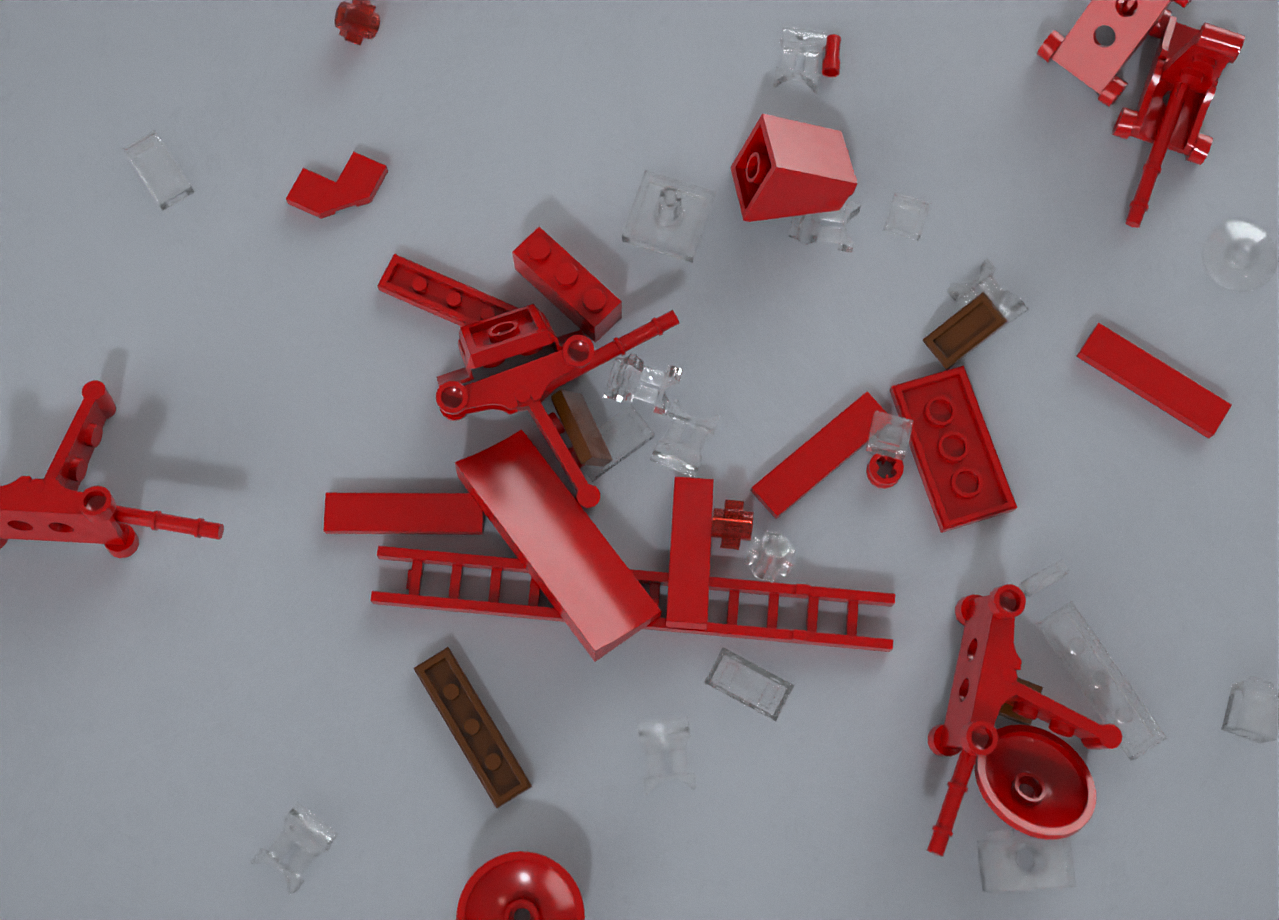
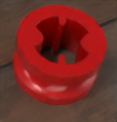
[866,450,904,489]

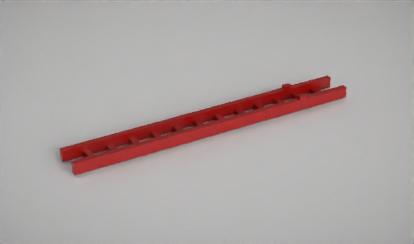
[371,546,896,652]

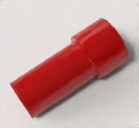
[821,34,841,78]

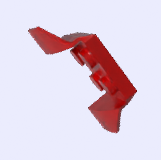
[436,303,585,387]

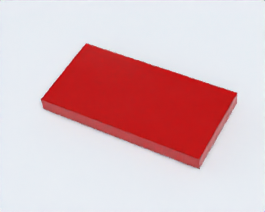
[889,365,1017,533]

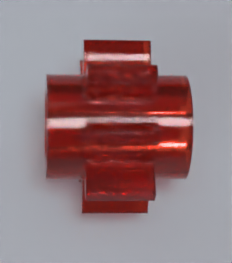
[334,0,380,45]
[711,499,754,550]

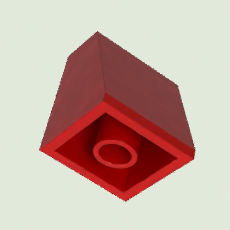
[730,113,858,222]

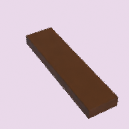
[413,647,533,809]

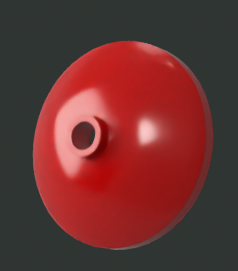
[974,724,1096,840]
[456,851,585,920]

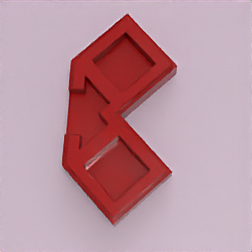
[286,151,388,219]

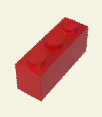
[512,226,622,343]

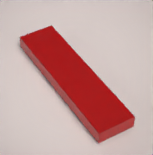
[377,254,518,327]
[1076,323,1232,439]
[750,391,893,519]
[666,477,714,630]
[323,492,484,535]

